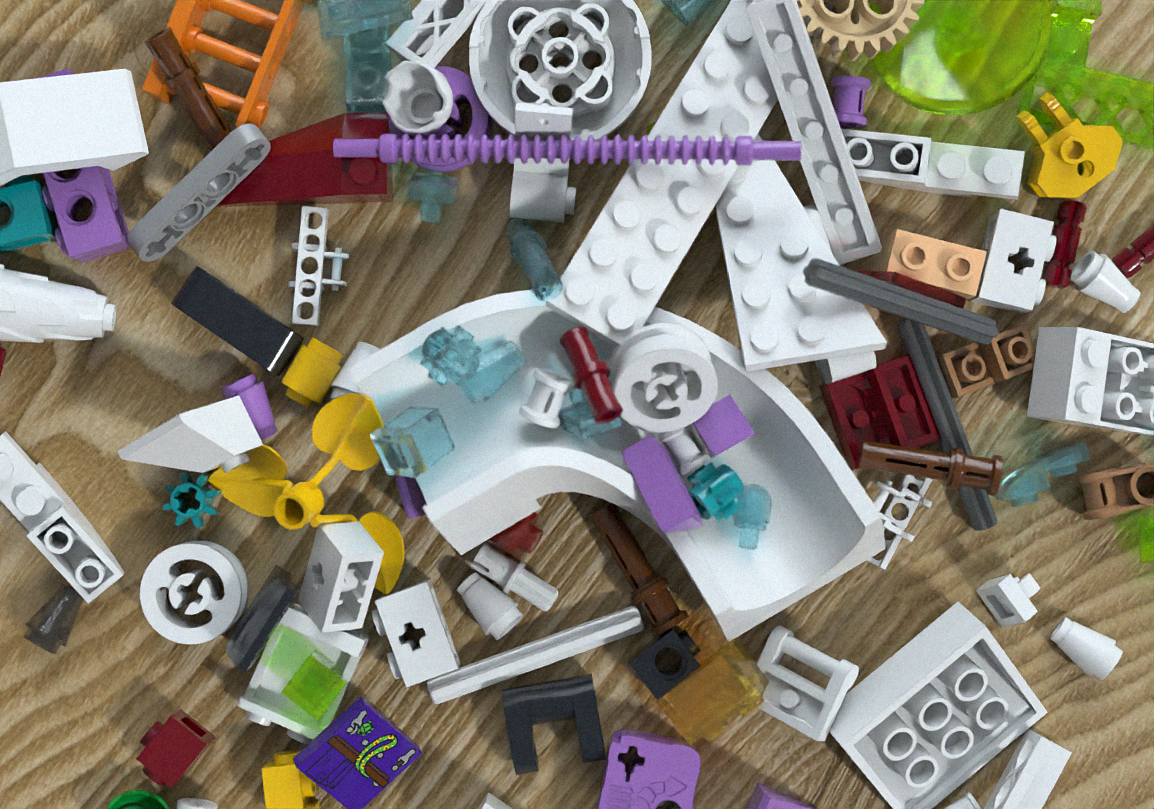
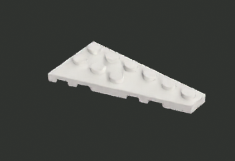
[714,134,887,372]

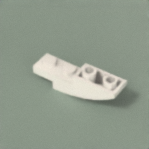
[841,129,1025,200]
[0,431,125,604]

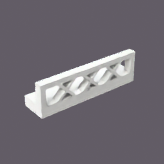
[386,0,487,68]
[984,729,1072,809]

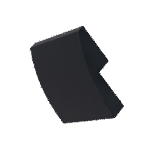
[225,565,301,673]

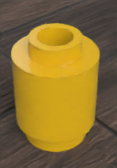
[281,337,344,407]

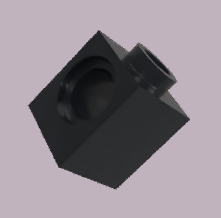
[628,628,701,700]

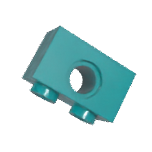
[0,176,58,253]

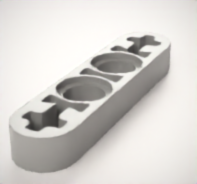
[127,123,271,262]

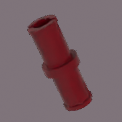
[560,327,623,424]

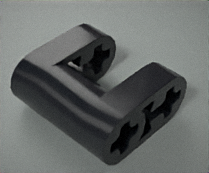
[502,674,606,775]

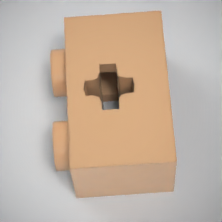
[877,229,987,301]

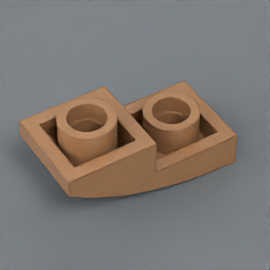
[936,324,1036,399]

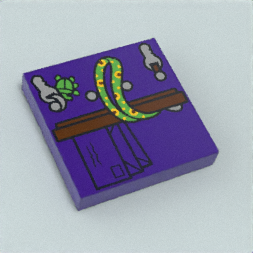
[293,696,422,809]

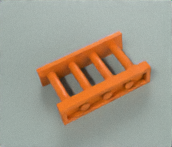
[142,0,312,128]

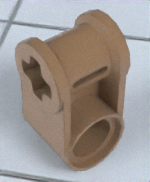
[1075,464,1154,520]

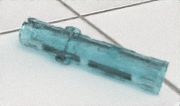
[505,218,563,301]

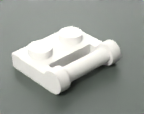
[742,625,859,741]

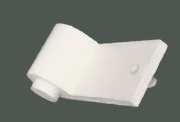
[510,103,576,223]

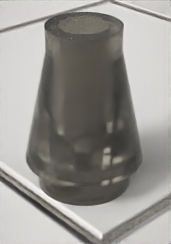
[23,583,84,654]

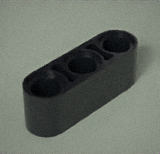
[171,266,304,376]

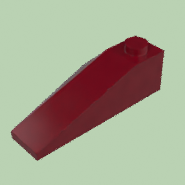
[215,112,393,207]

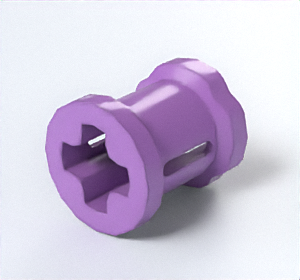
[830,76,871,129]

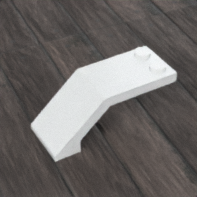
[0,69,149,186]

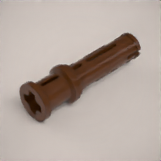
[858,439,1003,496]
[589,503,689,637]

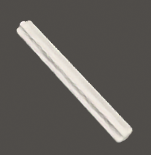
[427,606,644,704]

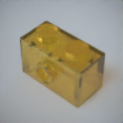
[656,638,769,745]

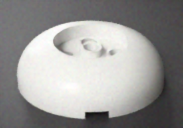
[469,0,651,141]

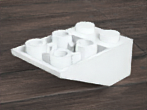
[1027,327,1154,436]

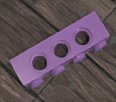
[35,68,132,263]

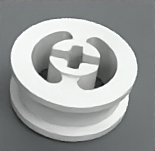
[608,323,718,432]
[140,540,249,644]

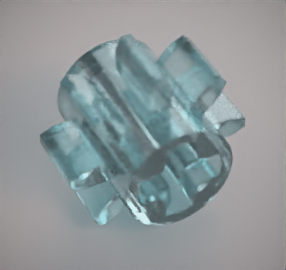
[420,325,482,387]

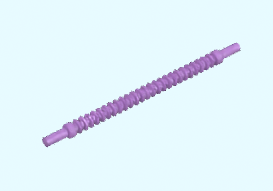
[333,134,801,166]

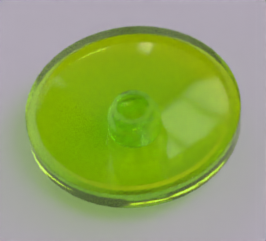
[870,0,1052,116]

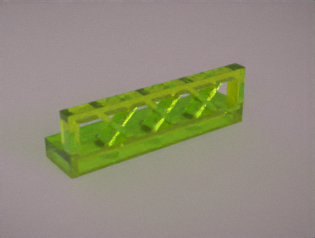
[1016,56,1154,150]

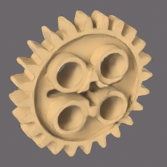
[796,0,925,61]

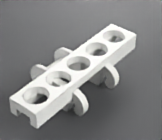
[288,206,349,326]
[867,475,933,570]

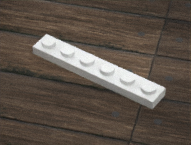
[746,0,882,265]

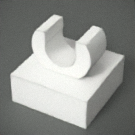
[976,573,1040,627]

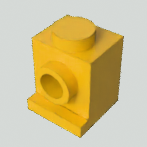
[261,750,320,809]

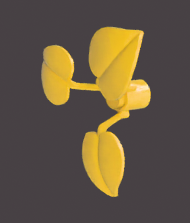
[208,393,405,595]

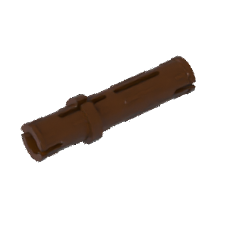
[145,27,231,151]

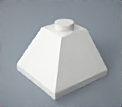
[118,396,263,473]

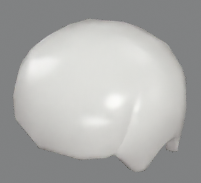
[383,60,453,136]

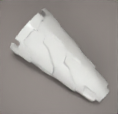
[0,264,116,343]

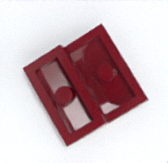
[819,354,941,470]

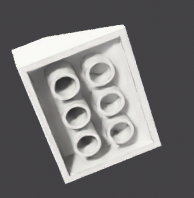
[829,602,1048,809]

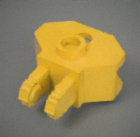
[1016,92,1123,198]

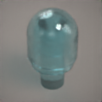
[733,484,772,550]

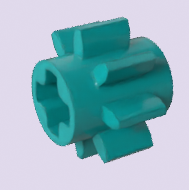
[687,462,744,521]
[162,472,222,528]

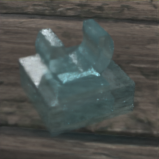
[408,172,460,223]
[557,386,623,440]

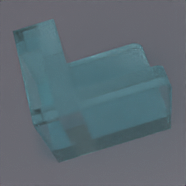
[370,407,455,478]

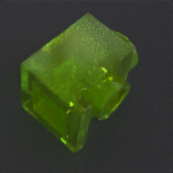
[281,650,347,720]

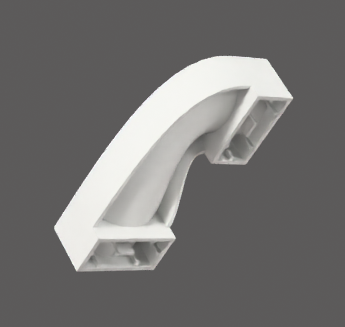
[349,289,886,642]

